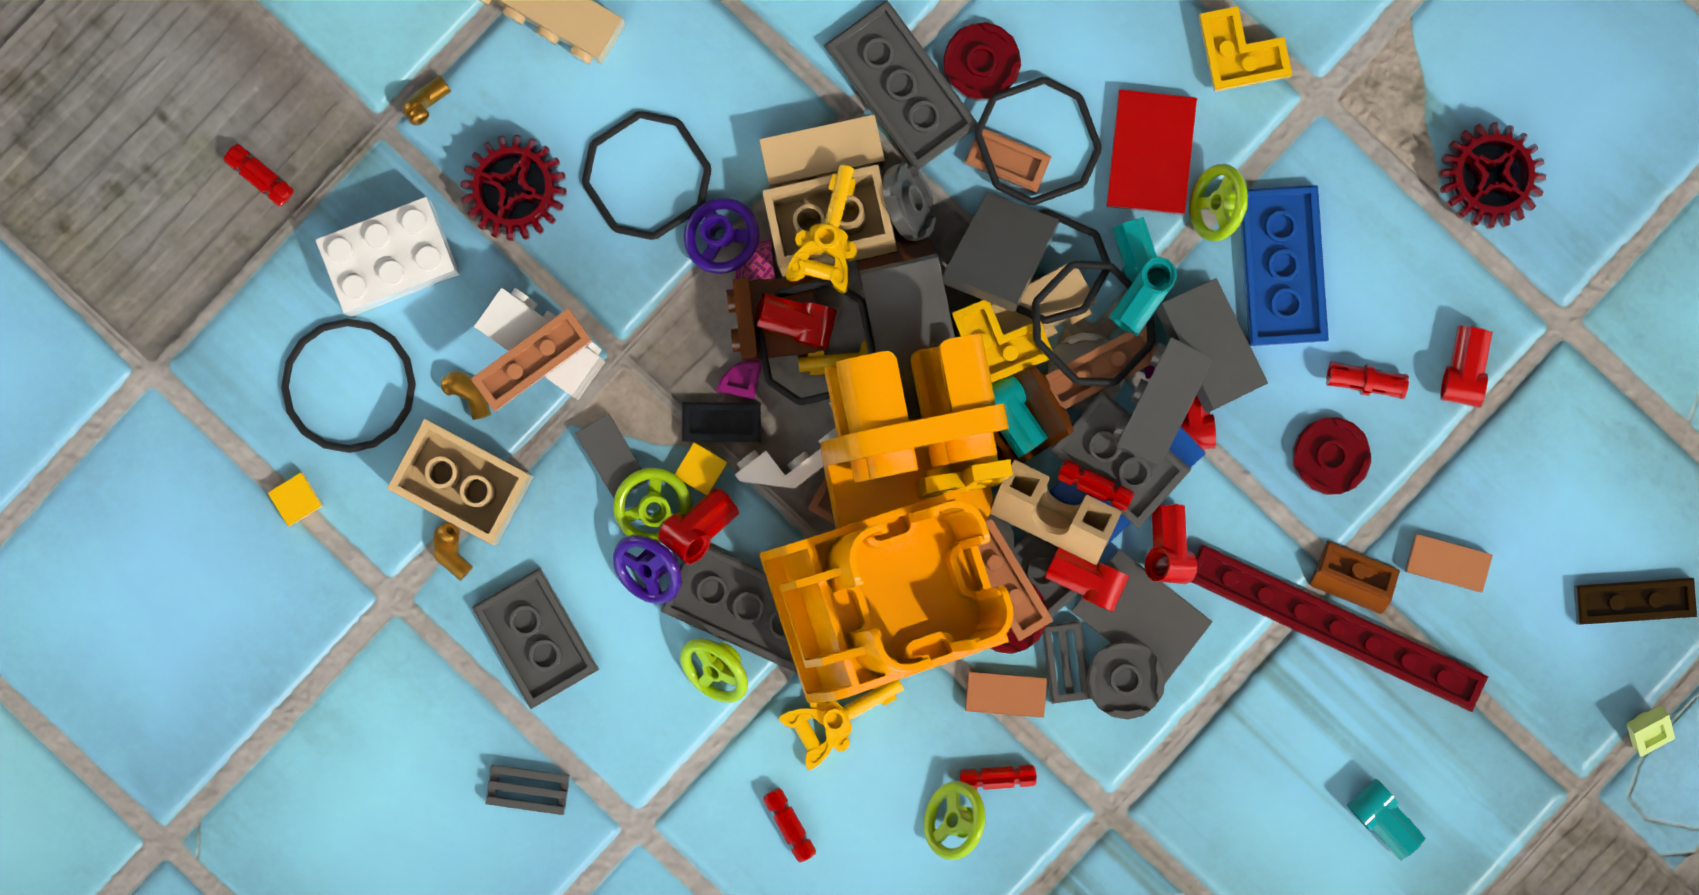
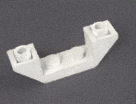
[735,402,837,489]

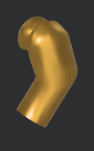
[402,76,452,126]
[441,371,491,420]
[433,522,473,581]

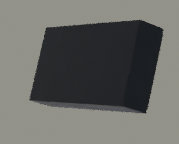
[682,402,761,443]

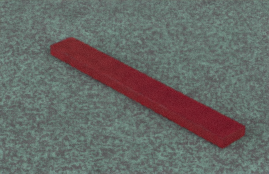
[1190,544,1489,712]

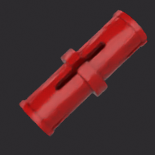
[1326,361,1409,399]

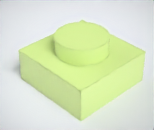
[1626,705,1675,757]

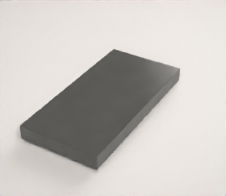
[824,0,978,170]
[859,254,955,419]
[661,547,798,674]

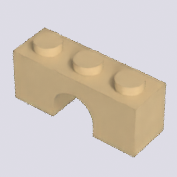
[990,460,1122,565]

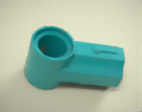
[1111,217,1167,290]
[1109,257,1177,337]
[992,375,1048,458]
[1347,779,1426,861]

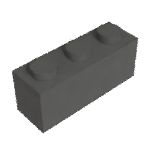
[1113,337,1214,468]

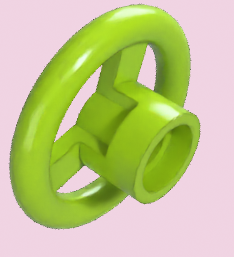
[1189,164,1248,242]
[613,468,691,543]
[680,638,748,703]
[924,781,985,860]

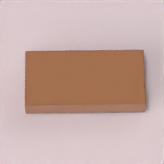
[964,128,1052,194]
[1404,534,1493,593]
[965,672,1047,718]

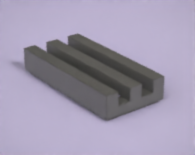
[1042,621,1091,704]
[485,764,570,815]

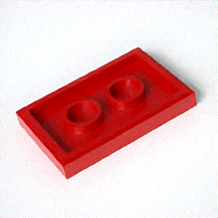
[1106,89,1197,215]

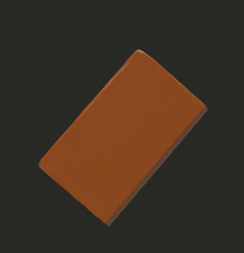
[1310,541,1400,614]

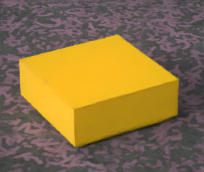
[675,443,728,496]
[268,472,323,527]

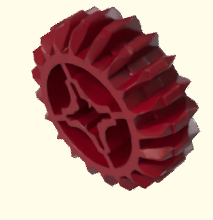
[1438,122,1546,229]
[460,135,567,242]

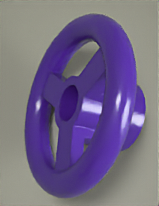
[684,198,760,274]
[613,535,682,604]

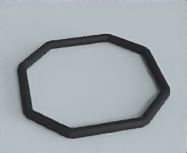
[975,77,1102,205]
[582,111,712,240]
[1015,209,1111,324]
[1032,261,1155,386]
[755,279,876,406]

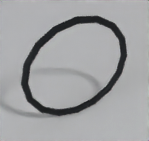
[281,318,416,453]

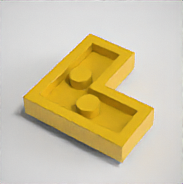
[1198,6,1292,92]
[951,300,1053,383]
[917,455,1013,498]

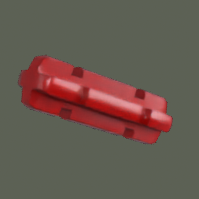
[223,144,294,207]
[1058,460,1134,511]
[959,765,1037,790]
[763,788,816,863]

